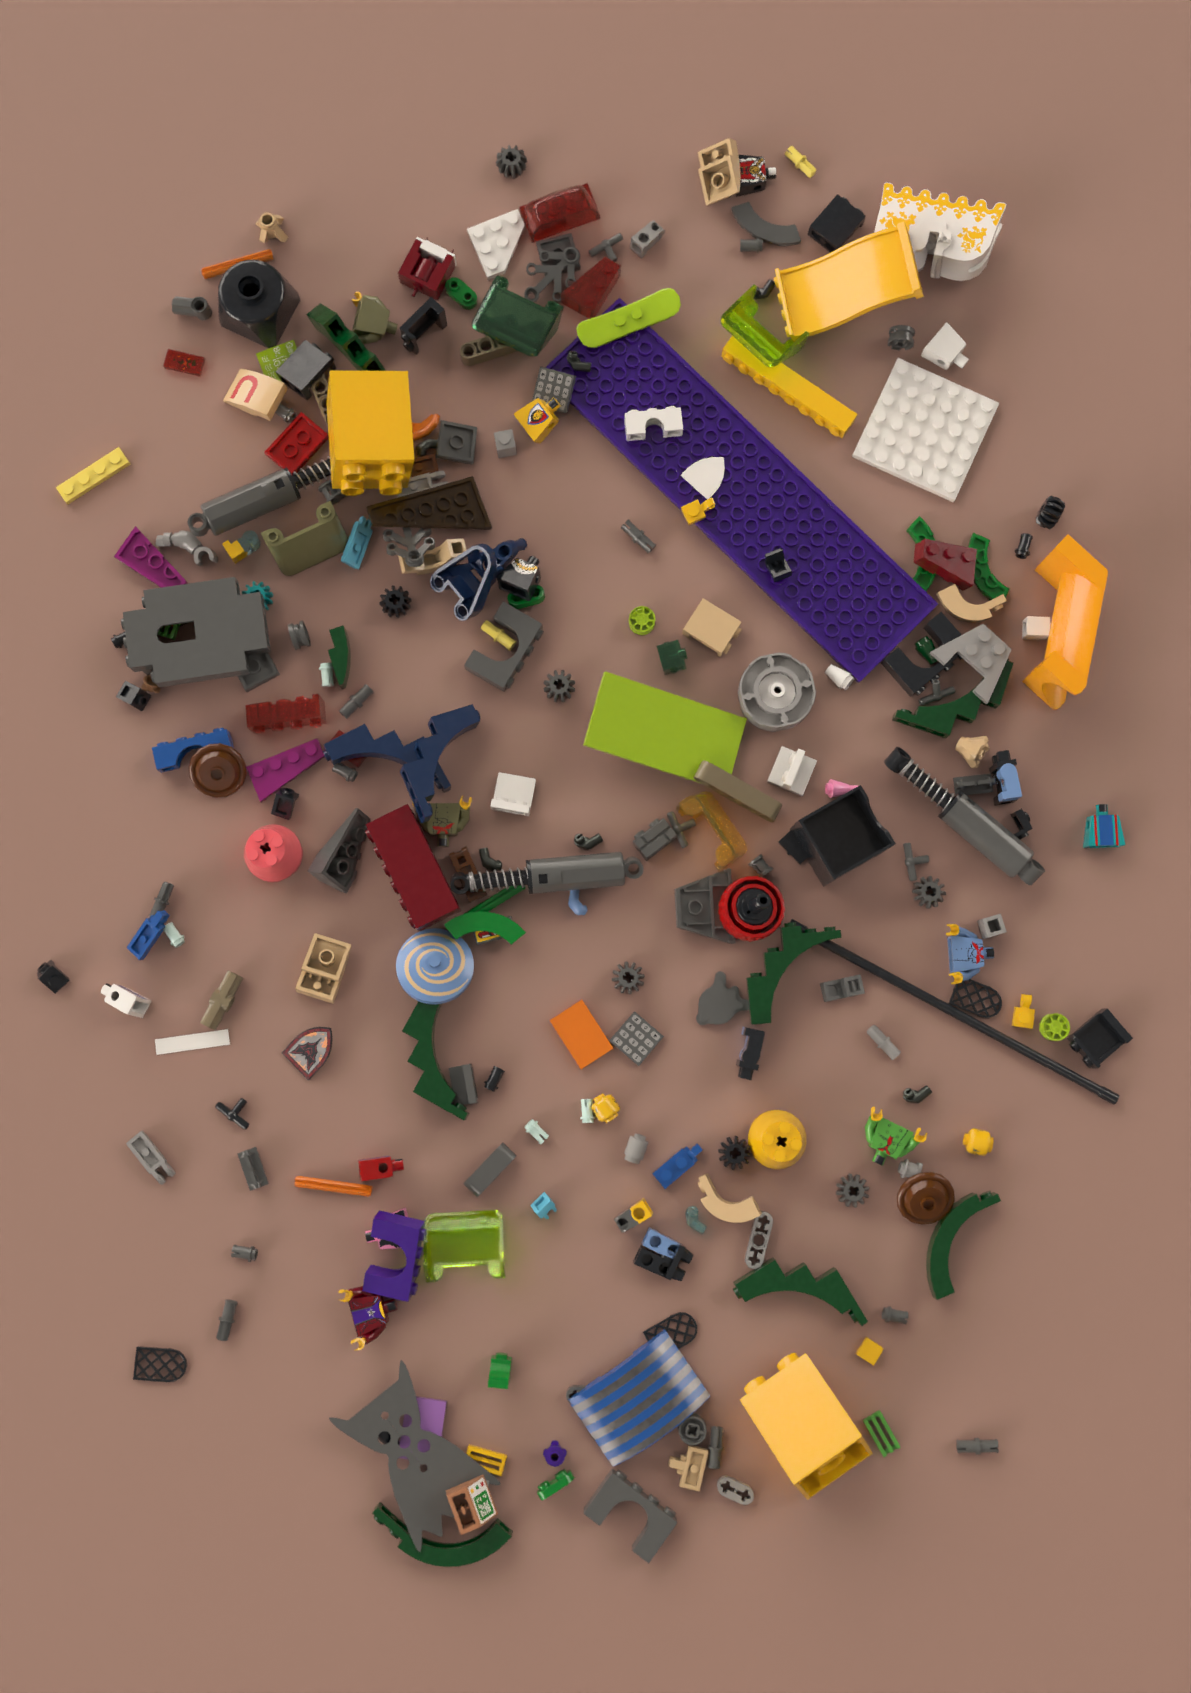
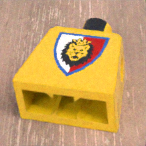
[514,397,561,444]

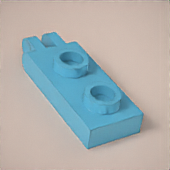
[340,516,373,569]

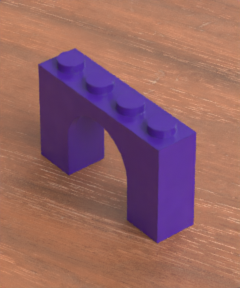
[362,1210,427,1302]

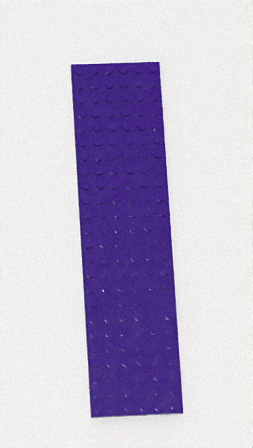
[545,298,938,683]

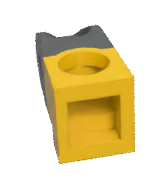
[614,1198,653,1233]

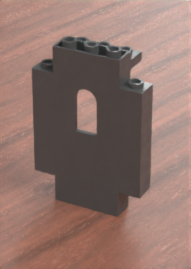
[121,577,271,687]

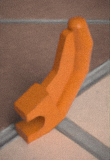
[412,414,440,441]

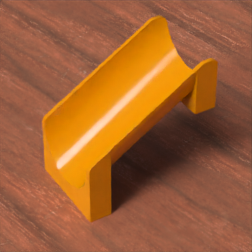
[1022,534,1108,710]

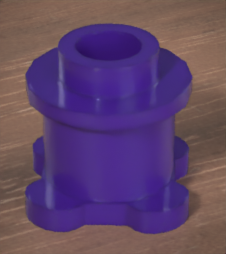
[543,1440,567,1467]

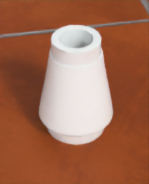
[825,664,854,690]

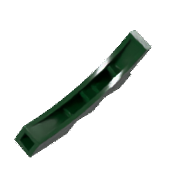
[746,922,842,1025]

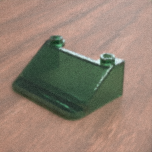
[472,275,564,357]

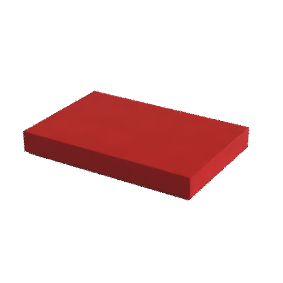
[264,412,329,475]

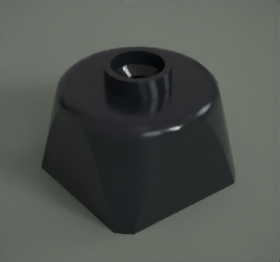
[218,260,300,348]

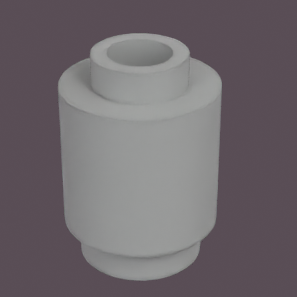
[624,1133,649,1164]

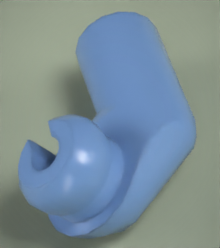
[568,890,587,915]

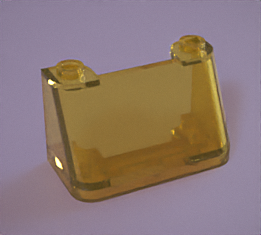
[676,791,747,872]

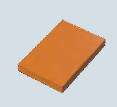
[549,1000,613,1069]

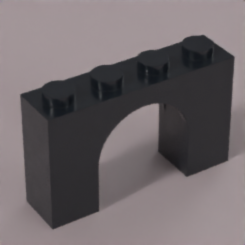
[881,612,962,697]

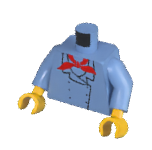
[946,924,994,985]

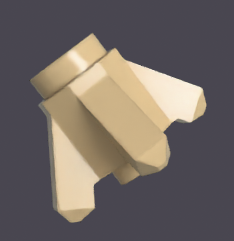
[256,213,288,243]
[955,736,989,768]

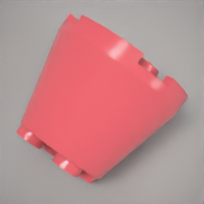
[244,824,303,882]

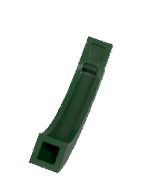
[927,1191,1001,1300]

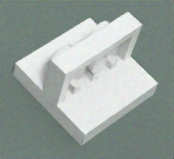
[767,746,817,796]

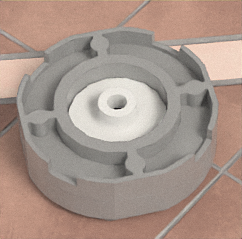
[737,652,816,732]

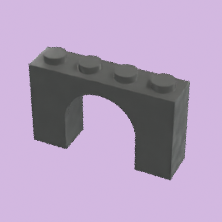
[464,601,544,692]
[584,1468,677,1563]

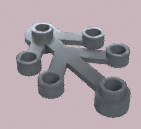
[524,247,580,303]
[383,527,435,567]

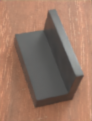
[449,1064,478,1105]

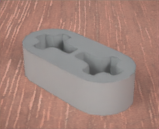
[717,1475,754,1505]

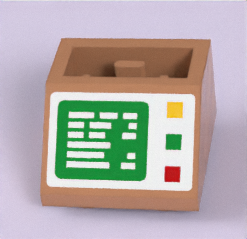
[446,1474,498,1535]

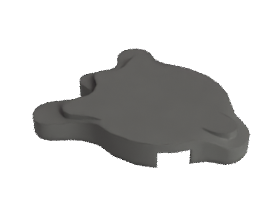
[696,971,749,1025]

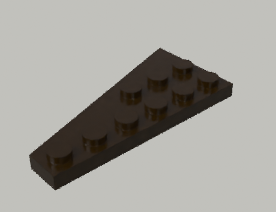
[366,476,492,530]

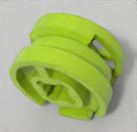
[629,606,655,636]
[1039,1013,1070,1041]

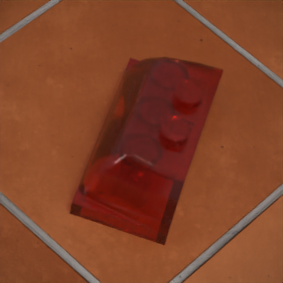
[519,183,600,243]

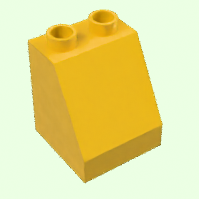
[740,1353,873,1500]

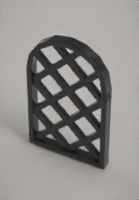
[948,979,1002,1018]
[643,1312,697,1349]
[133,1346,187,1382]

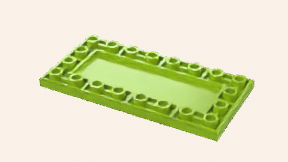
[583,671,747,783]

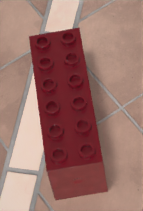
[365,804,461,931]

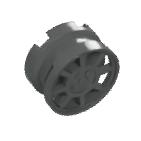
[888,325,915,351]
[288,620,311,650]
[678,1413,707,1445]

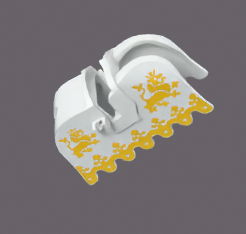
[875,182,1006,281]

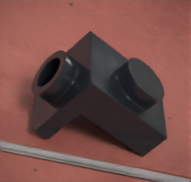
[765,548,792,582]
[1010,809,1033,840]
[37,960,70,994]

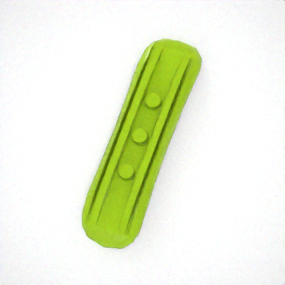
[576,288,681,348]

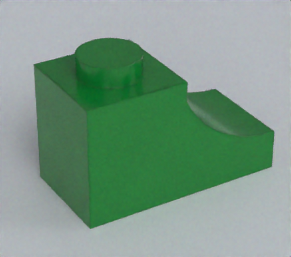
[488,1353,512,1389]

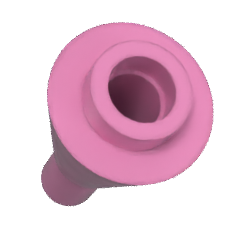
[825,779,859,798]

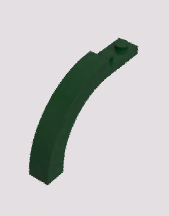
[372,1502,513,1567]

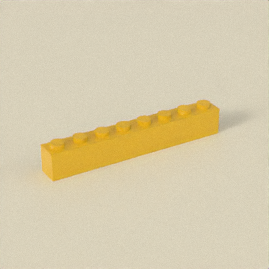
[721,331,858,438]

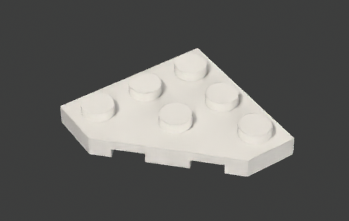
[467,209,525,280]

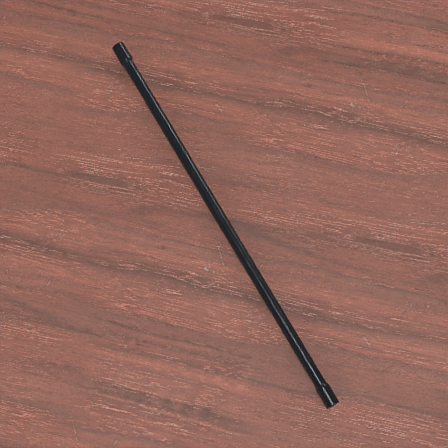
[789,919,1119,1105]

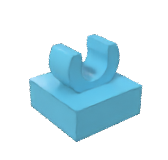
[530,1192,557,1219]

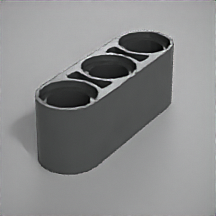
[463,1143,516,1197]

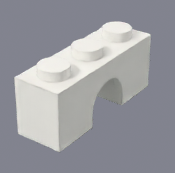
[624,406,683,441]

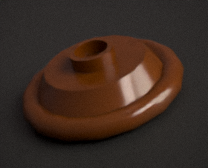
[189,743,247,798]
[897,1172,955,1225]

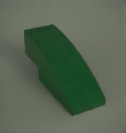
[328,625,351,689]

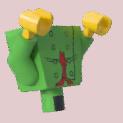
[865,1107,927,1166]

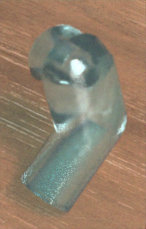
[685,1206,707,1234]

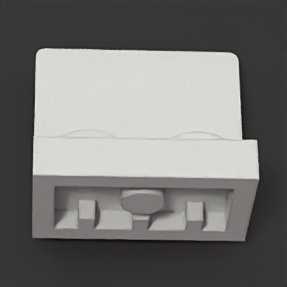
[490,772,536,816]

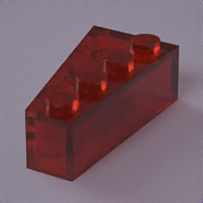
[245,693,326,733]

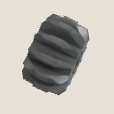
[496,145,527,179]
[543,670,575,702]
[912,876,946,909]
[612,961,645,994]
[836,1173,869,1208]

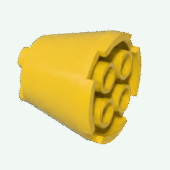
[747,1110,807,1169]

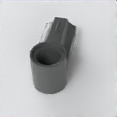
[172,296,212,320]

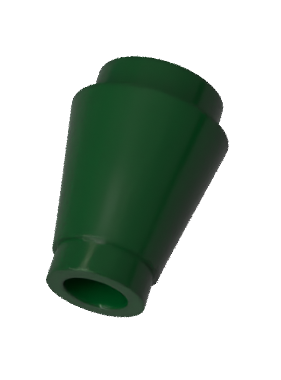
[914,636,937,665]

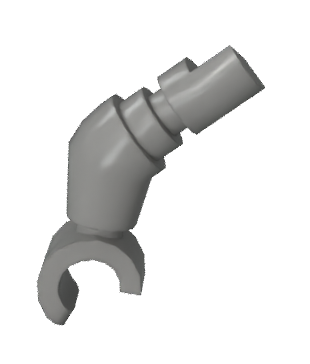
[156,530,218,566]

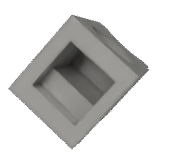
[630,220,665,258]

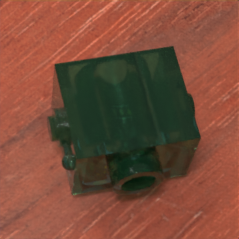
[657,640,688,675]

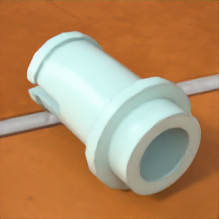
[319,663,334,687]
[163,922,185,948]
[580,1099,595,1123]
[524,1119,549,1144]

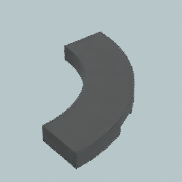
[731,202,801,246]

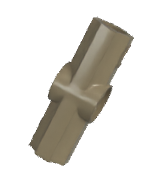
[200,970,243,1030]

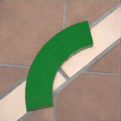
[906,516,936,591]
[968,533,1010,600]
[444,911,526,945]

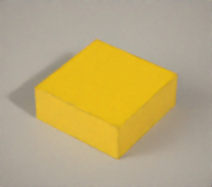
[856,1337,884,1366]

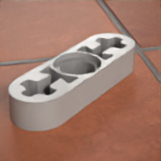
[745,1211,773,1269]

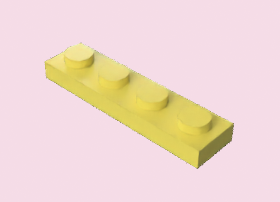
[56,447,130,504]

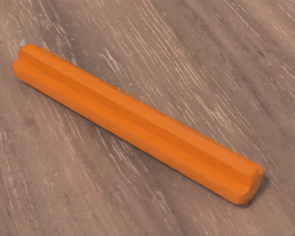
[201,249,273,279]
[294,1176,372,1197]

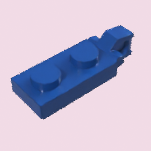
[127,910,170,960]
[652,1143,703,1189]

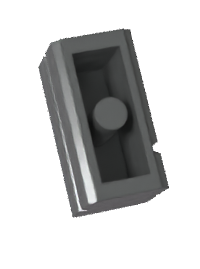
[633,818,677,861]

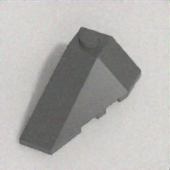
[308,808,370,893]

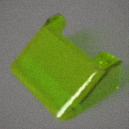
[720,284,809,367]
[423,1210,506,1283]

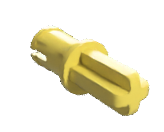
[785,146,817,178]
[481,620,517,651]

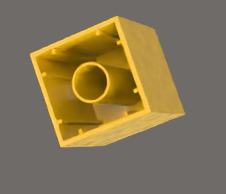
[326,370,414,496]

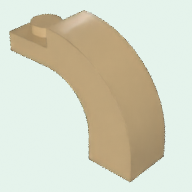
[398,538,467,575]
[936,584,1007,622]
[698,1173,762,1223]

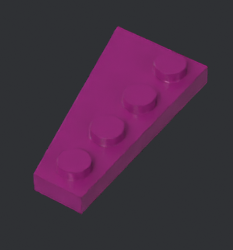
[114,526,188,588]
[246,738,324,803]

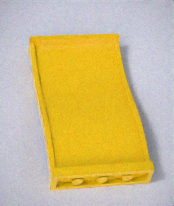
[774,221,924,343]

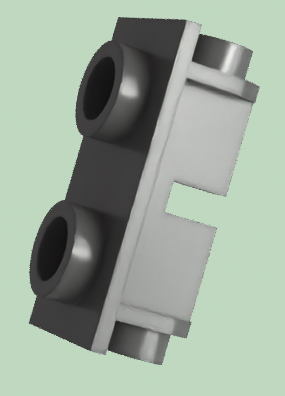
[953,773,995,795]
[238,1147,269,1191]

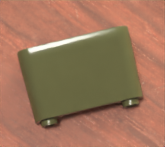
[261,501,348,576]

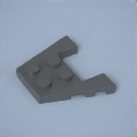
[674,868,736,944]

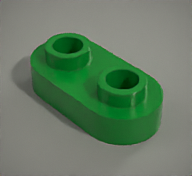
[445,277,478,310]
[507,585,545,609]
[537,1469,575,1501]

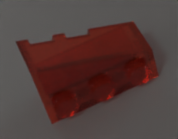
[561,257,621,319]

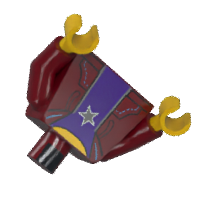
[338,1286,398,1351]

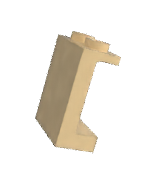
[682,598,742,657]

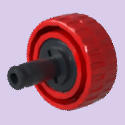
[718,876,785,942]

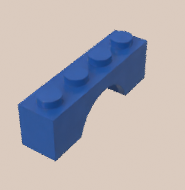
[152,728,234,773]

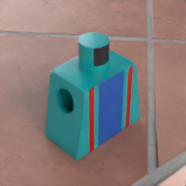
[1083,804,1125,848]

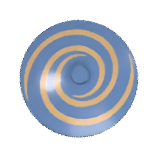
[396,928,474,1004]

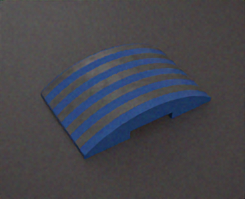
[569,1329,710,1467]

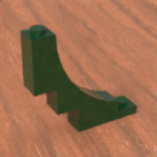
[306,303,386,371]
[892,659,1014,739]
[402,1001,469,1120]
[733,1258,868,1326]

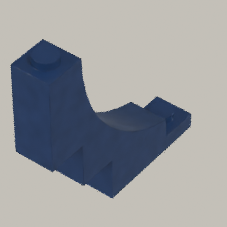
[400,704,480,823]
[322,724,451,793]

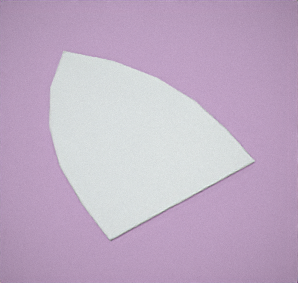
[681,457,725,499]

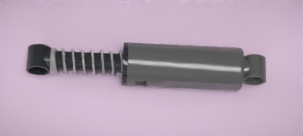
[187,456,331,537]
[884,747,1045,885]
[450,852,644,895]

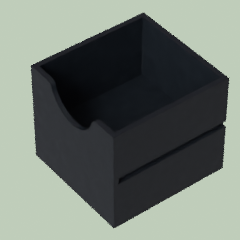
[789,785,896,887]

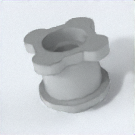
[898,1159,923,1178]

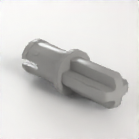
[867,1025,901,1060]

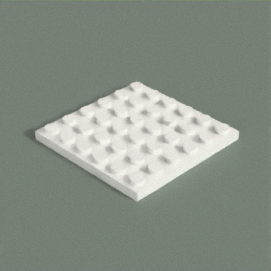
[852,358,999,502]

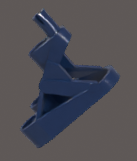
[430,538,527,621]

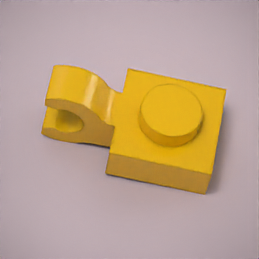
[681,498,716,526]
[1012,994,1035,1029]

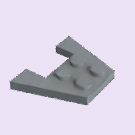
[930,624,1012,704]

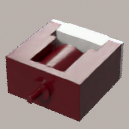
[398,237,457,301]

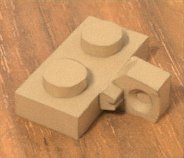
[668,1445,709,1491]

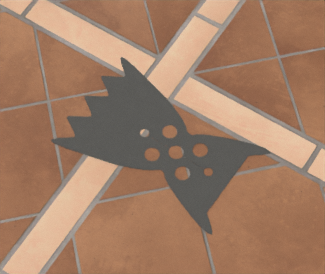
[329,1360,500,1552]

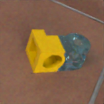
[222,531,261,564]

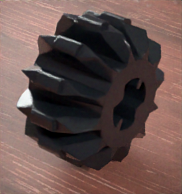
[1036,495,1065,530]
[379,585,412,618]
[718,1136,751,1170]

